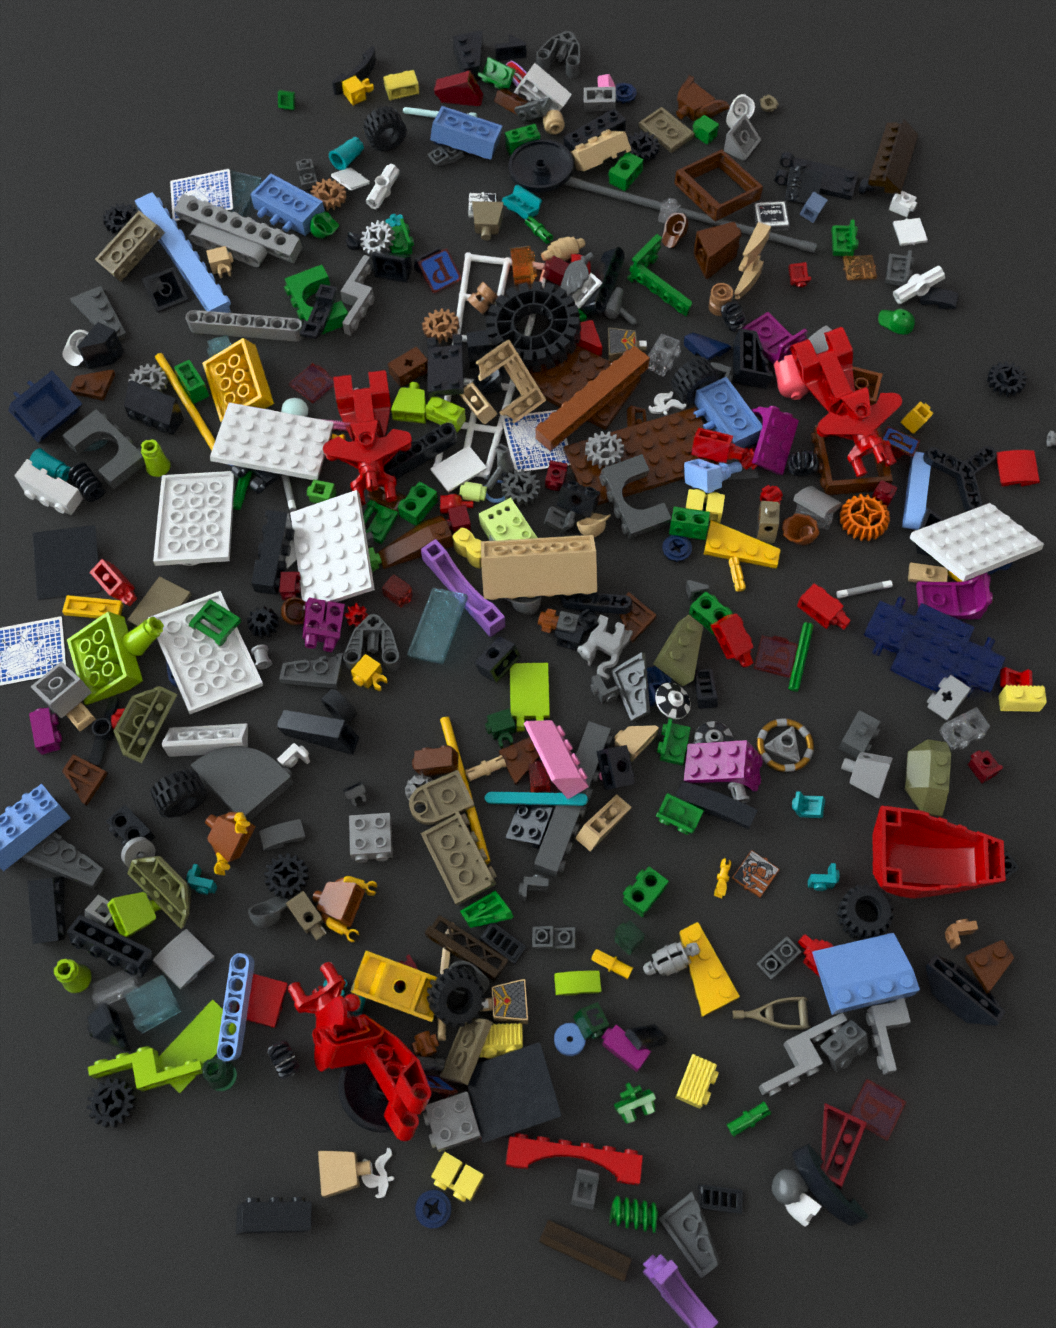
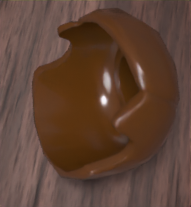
[281,597,306,626]

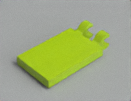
[510,663,550,732]

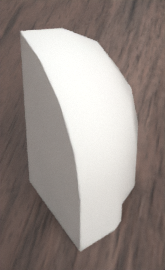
[786,1193,821,1227]

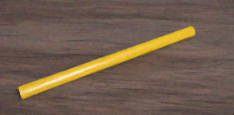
[155,353,216,451]
[440,717,491,864]

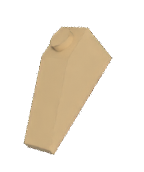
[575,794,632,852]

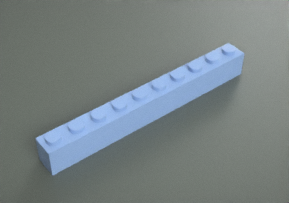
[135,192,231,313]

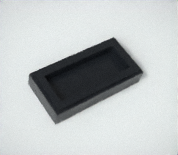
[624,1024,668,1050]

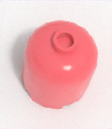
[774,355,809,400]

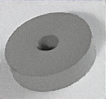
[121,837,155,868]

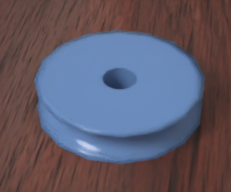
[554,1023,586,1056]

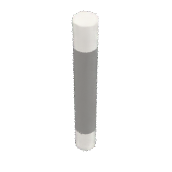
[281,475,296,511]
[836,580,893,599]

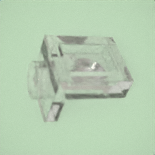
[658,198,681,223]

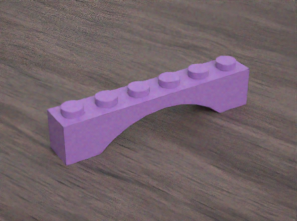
[421,539,505,637]

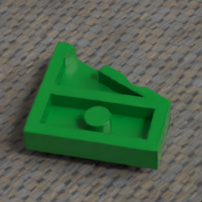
[460,891,514,928]

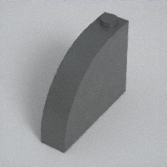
[191,746,294,822]

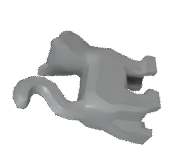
[577,615,633,680]

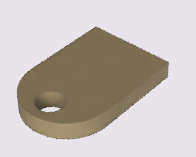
[409,770,475,825]

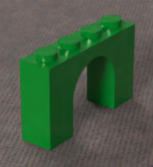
[284,265,348,335]

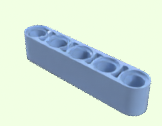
[902,451,931,530]
[217,953,254,1061]

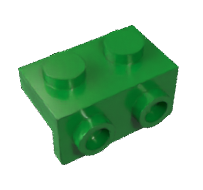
[831,220,858,256]
[656,793,704,835]

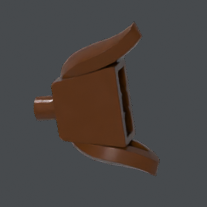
[676,75,730,121]

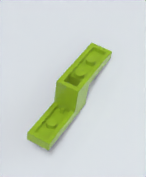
[88,1046,206,1092]

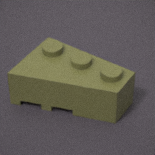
[653,614,703,687]

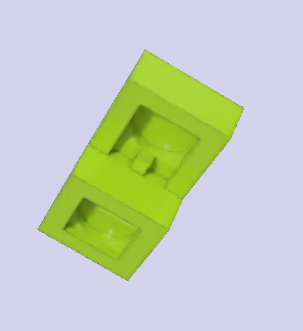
[554,971,601,995]

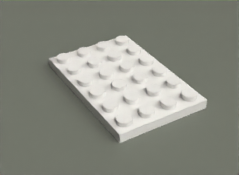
[210,402,334,480]
[153,471,235,566]
[291,490,375,610]
[910,503,1044,582]
[148,591,263,714]

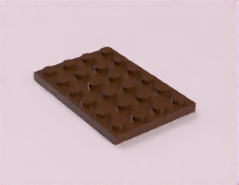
[528,345,641,430]

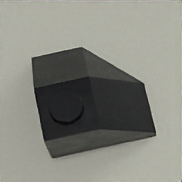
[87,1002,131,1052]

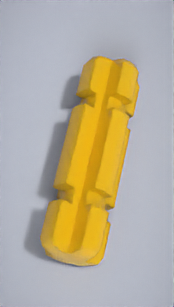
[729,557,746,592]

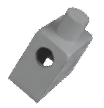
[841,752,893,798]

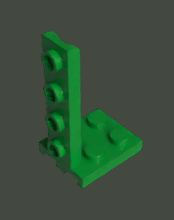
[627,234,692,316]

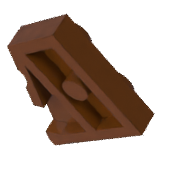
[70,369,116,401]
[619,592,657,643]
[499,737,540,785]
[62,754,108,806]
[965,940,1014,994]

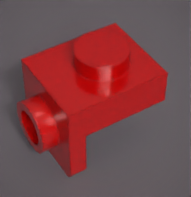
[788,262,811,288]
[1000,667,1032,688]

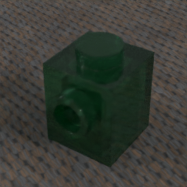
[614,920,645,955]

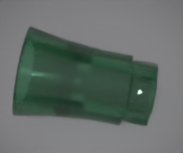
[202,1058,237,1091]

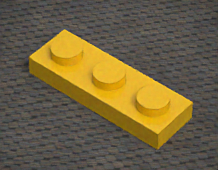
[62,595,124,619]

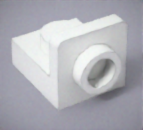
[277,743,310,768]

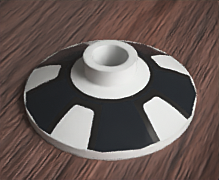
[655,683,691,719]

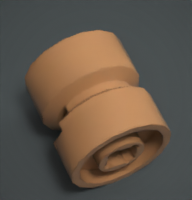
[467,282,499,315]
[709,283,733,316]

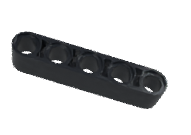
[582,247,625,317]
[383,423,458,479]

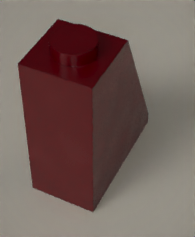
[434,70,484,106]

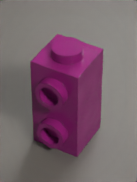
[29,708,62,755]
[602,1025,651,1073]

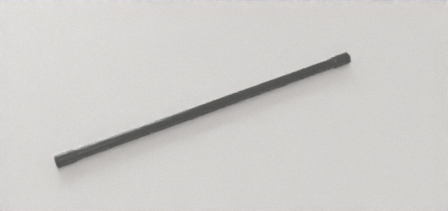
[564,177,817,254]

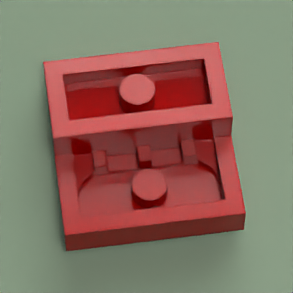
[996,450,1040,487]
[235,974,289,1028]

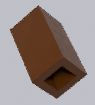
[412,745,459,776]

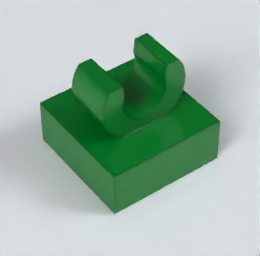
[278,90,295,110]

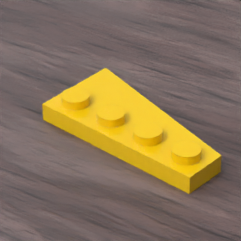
[704,520,780,569]
[679,922,740,1017]

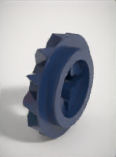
[615,83,636,104]
[662,535,692,562]
[415,1190,451,1229]

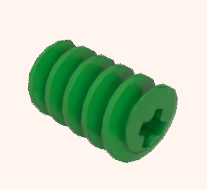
[609,1195,658,1233]

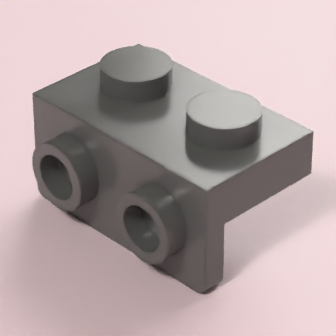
[514,97,553,121]
[885,250,914,286]
[820,1020,869,1072]

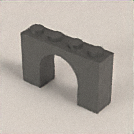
[63,409,145,490]
[599,454,672,539]

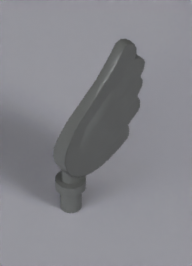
[560,252,595,296]

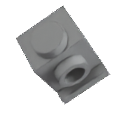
[84,895,115,928]

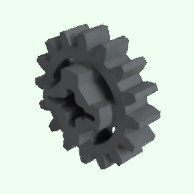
[501,469,540,507]

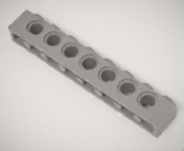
[174,194,302,264]

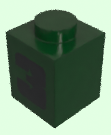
[573,1002,610,1040]

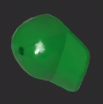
[310,212,339,239]
[878,309,915,335]

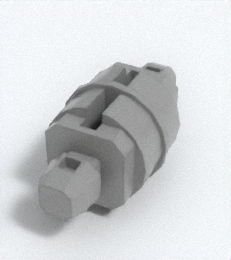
[643,942,700,976]

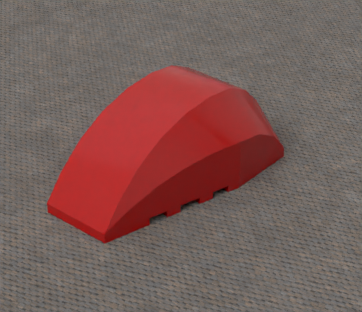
[873,806,1006,899]

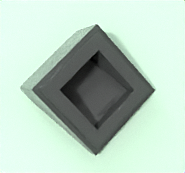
[686,580,709,600]

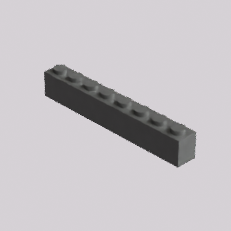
[534,721,613,878]

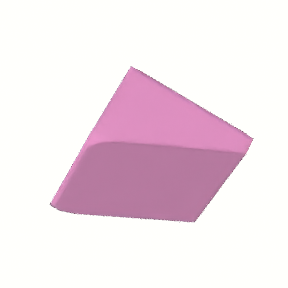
[598,74,616,87]

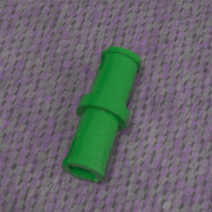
[525,216,553,244]
[726,1101,771,1137]

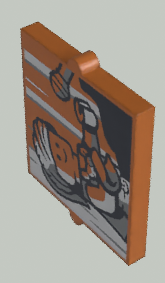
[732,850,780,898]

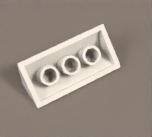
[162,723,248,757]

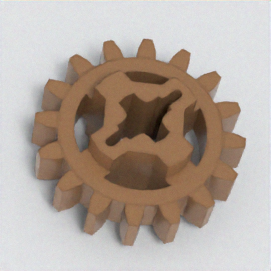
[310,178,347,211]
[422,308,460,343]

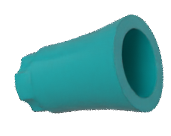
[329,137,364,171]
[29,448,71,482]

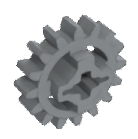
[360,220,395,257]
[128,364,168,393]
[585,431,624,468]

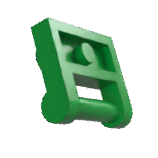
[363,500,398,544]
[189,599,241,646]

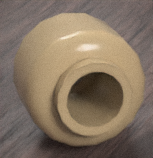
[543,110,565,135]

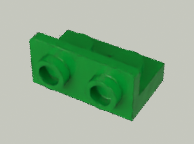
[478,57,516,90]
[389,218,414,255]
[657,718,691,765]

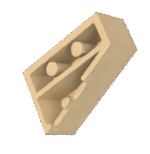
[570,129,631,171]

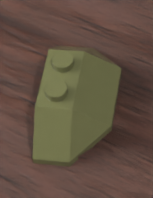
[113,686,178,764]
[905,739,951,817]
[127,856,191,929]

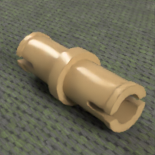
[465,755,506,782]

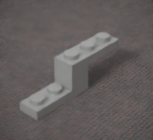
[340,255,375,336]
[866,998,911,1075]
[758,1013,847,1096]

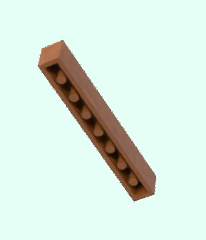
[535,346,650,451]

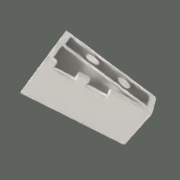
[514,63,572,111]
[14,459,83,515]

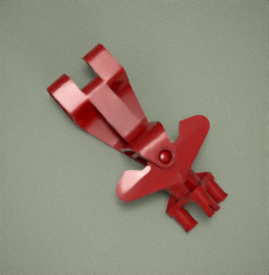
[790,327,902,478]
[323,370,412,506]
[287,962,431,1141]

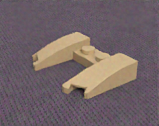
[734,222,771,300]
[476,340,546,423]

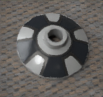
[694,721,733,744]

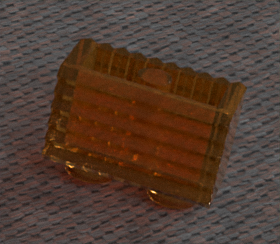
[510,246,537,286]

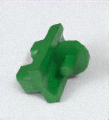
[613,1082,656,1124]

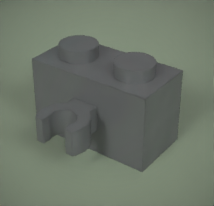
[838,710,881,758]

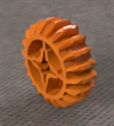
[839,494,890,542]

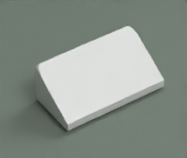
[571,273,602,309]

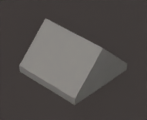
[724,114,761,161]

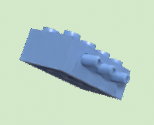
[430,106,502,160]
[251,174,325,236]
[694,377,763,449]
[0,784,70,871]

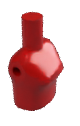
[440,494,473,513]

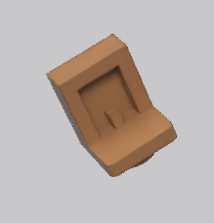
[945,919,978,949]

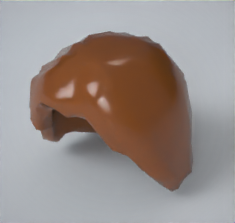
[782,514,820,546]

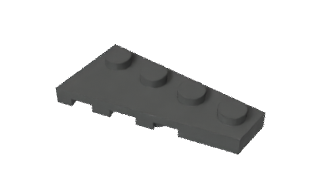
[69,286,127,341]
[21,832,105,889]

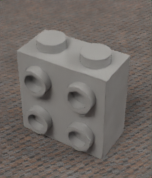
[349,813,393,863]
[423,1092,481,1152]

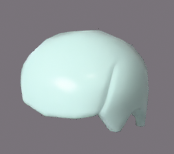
[281,398,309,417]

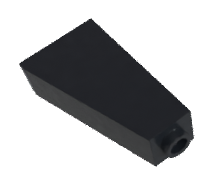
[277,710,360,755]

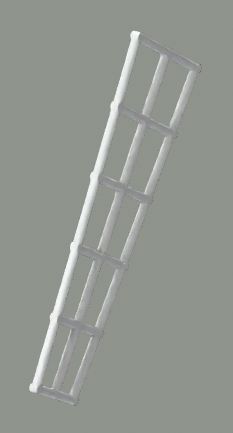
[433,252,547,479]

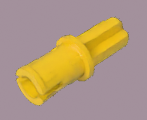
[591,949,633,980]

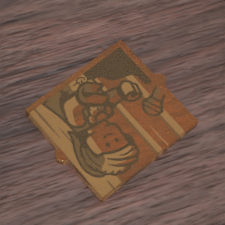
[843,255,877,280]

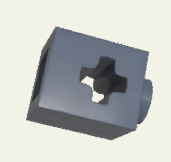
[799,192,827,223]

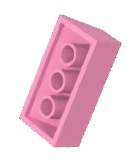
[524,720,589,799]

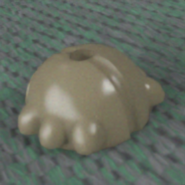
[760,95,779,112]

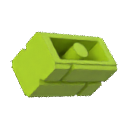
[425,396,466,432]

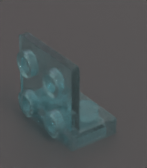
[125,975,181,1033]

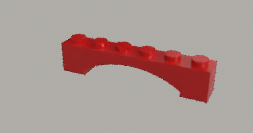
[506,1133,643,1186]

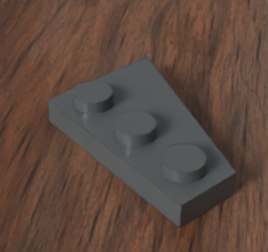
[279,653,344,689]

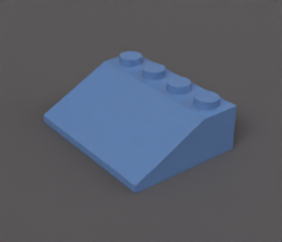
[812,933,920,1015]

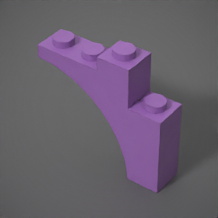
[643,1254,718,1328]

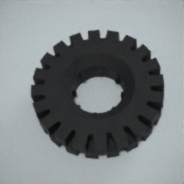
[486,282,581,372]

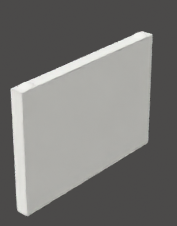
[430,446,487,493]

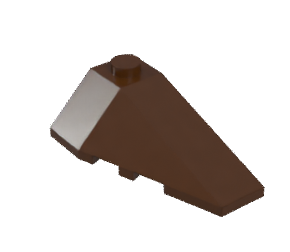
[378,515,453,569]

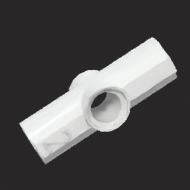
[366,164,400,210]
[893,266,945,304]

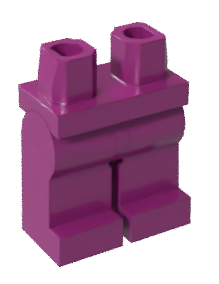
[302,597,345,652]

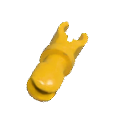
[714,858,731,898]

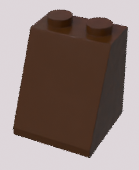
[693,222,742,279]

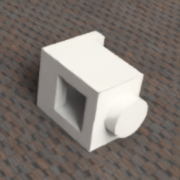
[889,191,917,217]

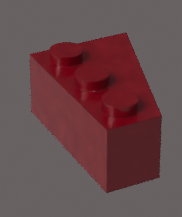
[820,1103,867,1190]

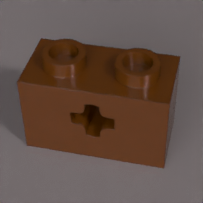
[388,347,428,387]

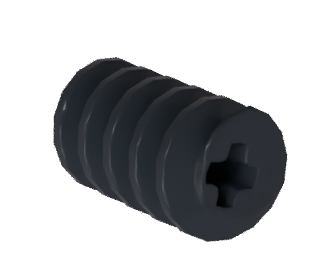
[68,462,105,502]

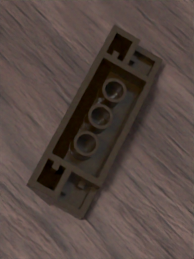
[868,119,918,194]

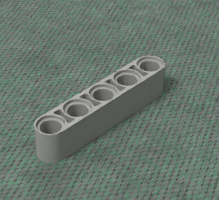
[189,223,268,267]

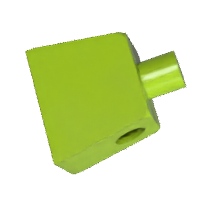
[391,382,426,424]
[107,892,161,938]

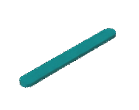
[485,792,588,806]

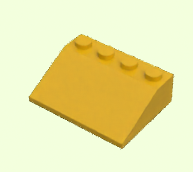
[203,338,274,422]

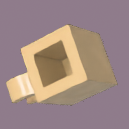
[206,246,234,278]

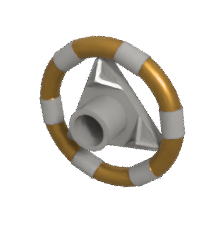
[757,718,814,772]

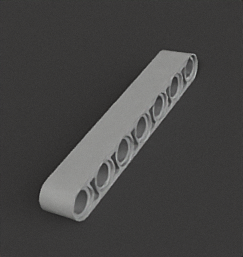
[186,310,304,341]

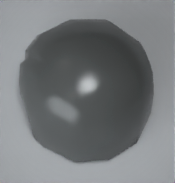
[772,1169,808,1205]

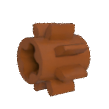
[538,608,559,633]
[412,1031,439,1057]

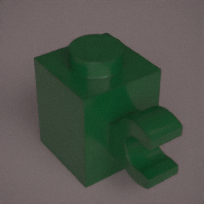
[485,708,516,749]

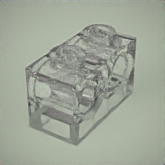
[647,333,681,376]
[939,707,990,750]

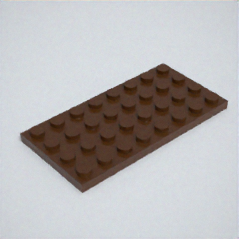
[563,407,719,505]

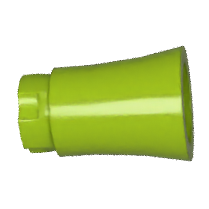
[141,439,171,477]
[122,617,164,656]
[54,959,92,993]

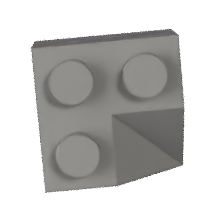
[31,662,92,718]

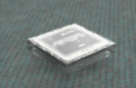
[752,201,790,231]

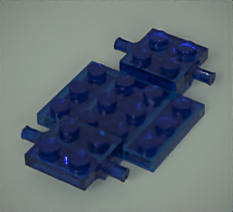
[863,597,1006,698]

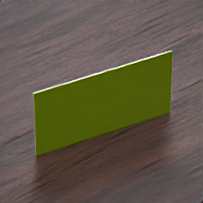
[159,999,237,1093]

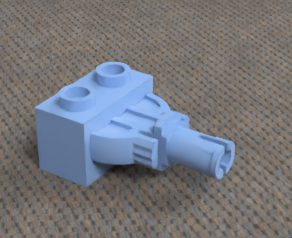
[684,459,742,493]

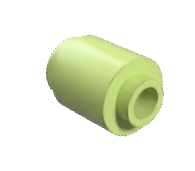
[459,482,487,502]

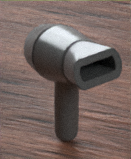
[604,287,637,326]
[486,444,514,490]

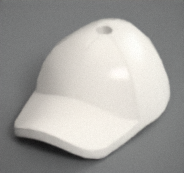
[726,94,755,128]
[63,330,88,366]

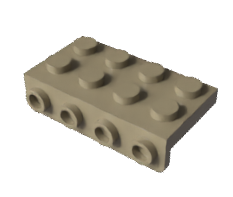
[95,211,165,282]
[421,811,497,905]

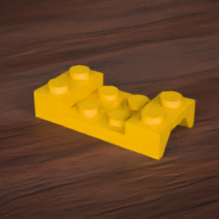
[350,951,437,1022]

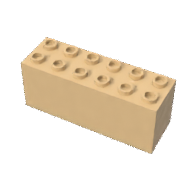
[481,535,597,600]

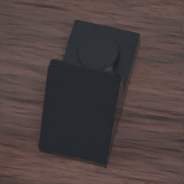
[495,34,527,61]
[473,367,505,395]

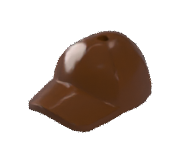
[662,212,689,249]

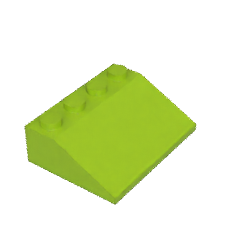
[67,611,143,705]

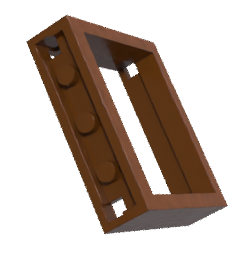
[674,149,763,221]
[811,425,893,495]

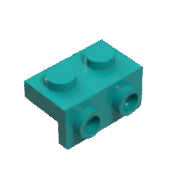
[502,185,542,219]

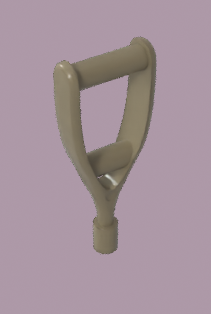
[732,997,811,1030]

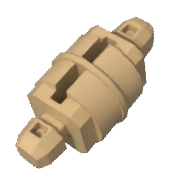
[541,237,585,261]

